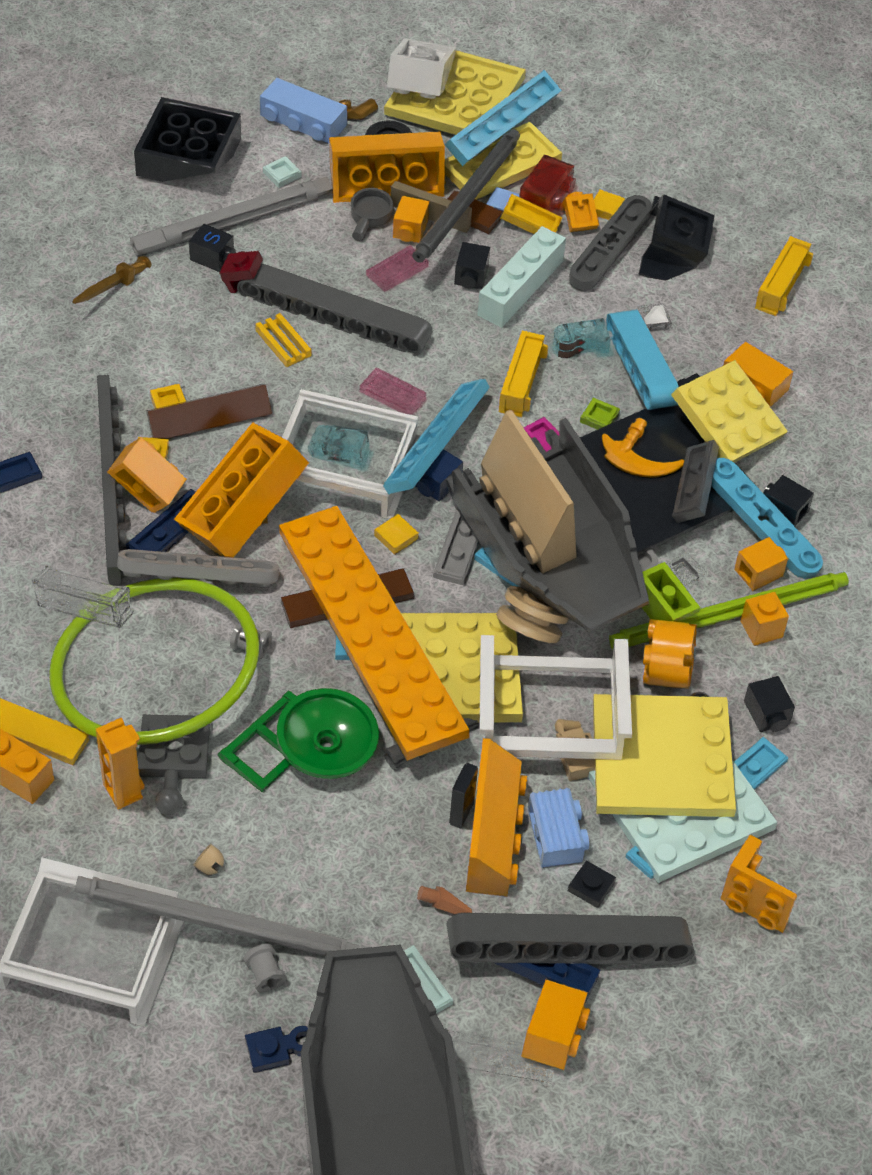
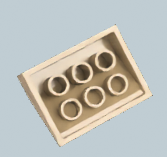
[479,410,577,574]

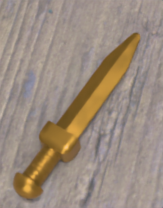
[72,256,152,304]

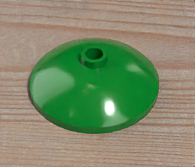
[276,688,379,779]

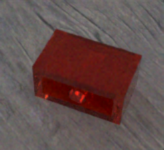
[519,154,576,213]

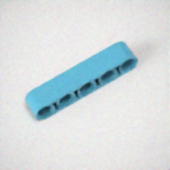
[606,309,678,410]

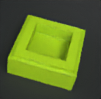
[580,397,620,430]

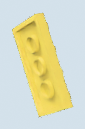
[445,122,562,200]

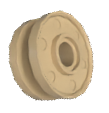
[496,586,569,643]

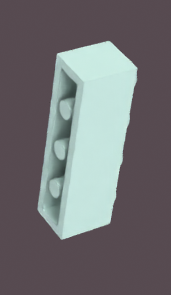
[477,226,566,328]

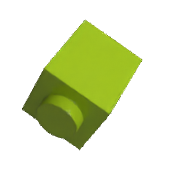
[642,562,701,622]

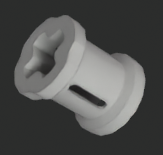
[230,622,272,659]
[244,944,287,993]

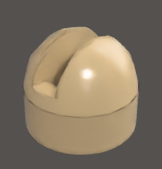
[193,844,224,875]

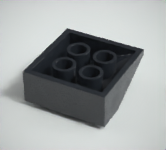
[134,97,241,182]

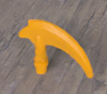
[602,418,684,477]

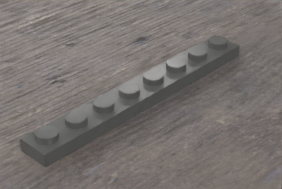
[97,375,126,586]

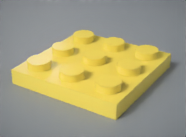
[671,360,788,463]

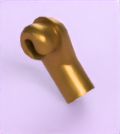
[339,98,378,120]

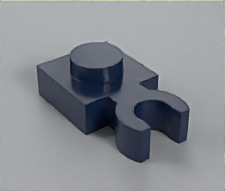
[245,1026,308,1073]

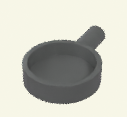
[351,188,393,241]

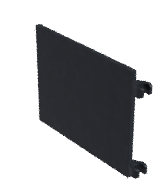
[579,405,753,555]

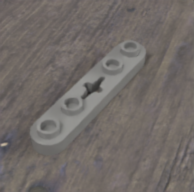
[117,549,279,587]

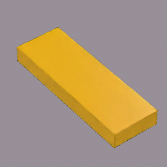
[0,698,90,765]

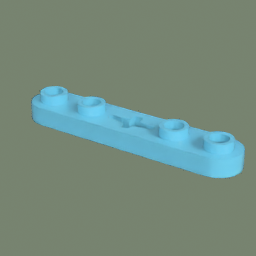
[711,458,823,579]

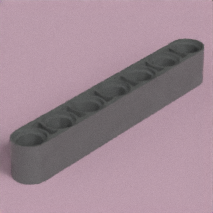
[237,263,433,356]
[446,913,694,965]

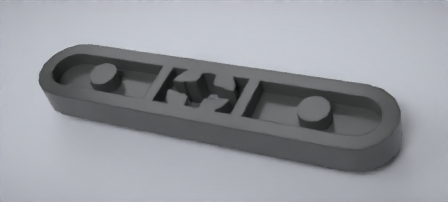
[569,195,652,290]

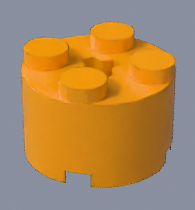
[643,619,697,689]

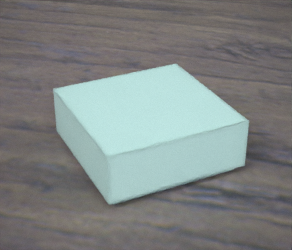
[263,156,302,188]

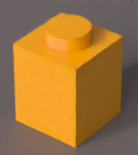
[393,196,429,243]
[734,537,788,591]
[740,592,789,646]

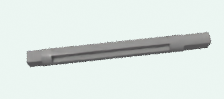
[130,176,332,256]

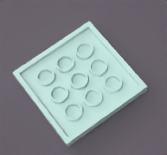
[588,760,777,883]

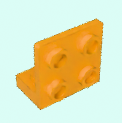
[720,835,797,933]

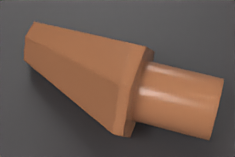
[417,886,472,914]

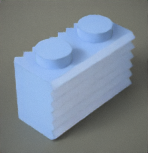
[528,788,589,868]

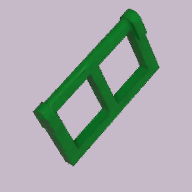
[218,691,296,792]

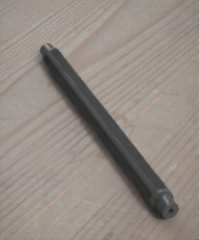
[412,129,520,263]

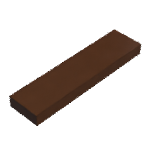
[146,384,272,439]
[281,568,414,628]

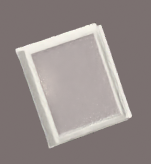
[0,857,184,1027]

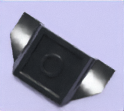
[638,194,715,281]

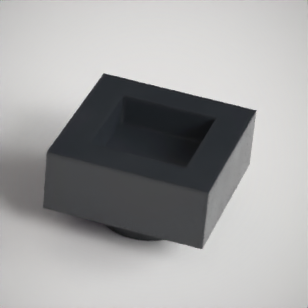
[567,860,616,908]

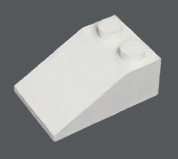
[387,38,456,99]

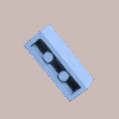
[260,78,347,143]

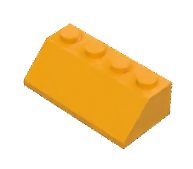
[329,131,445,203]
[174,422,309,558]
[466,738,527,897]

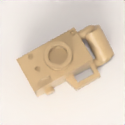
[555,719,595,781]

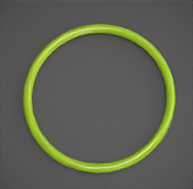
[49,577,259,745]

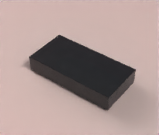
[449,763,478,829]

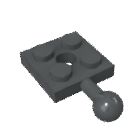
[138,714,210,815]

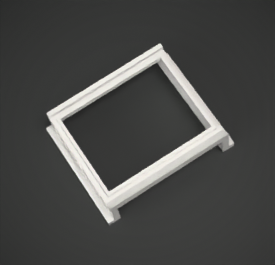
[282,389,420,519]
[479,635,632,760]

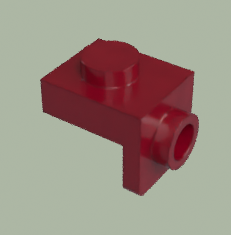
[219,251,263,293]

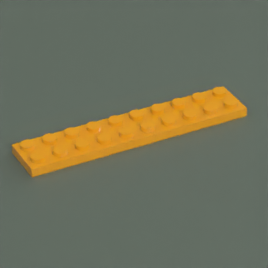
[279,506,469,761]

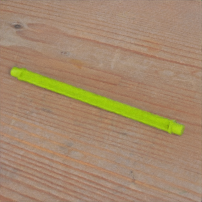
[609,572,849,649]

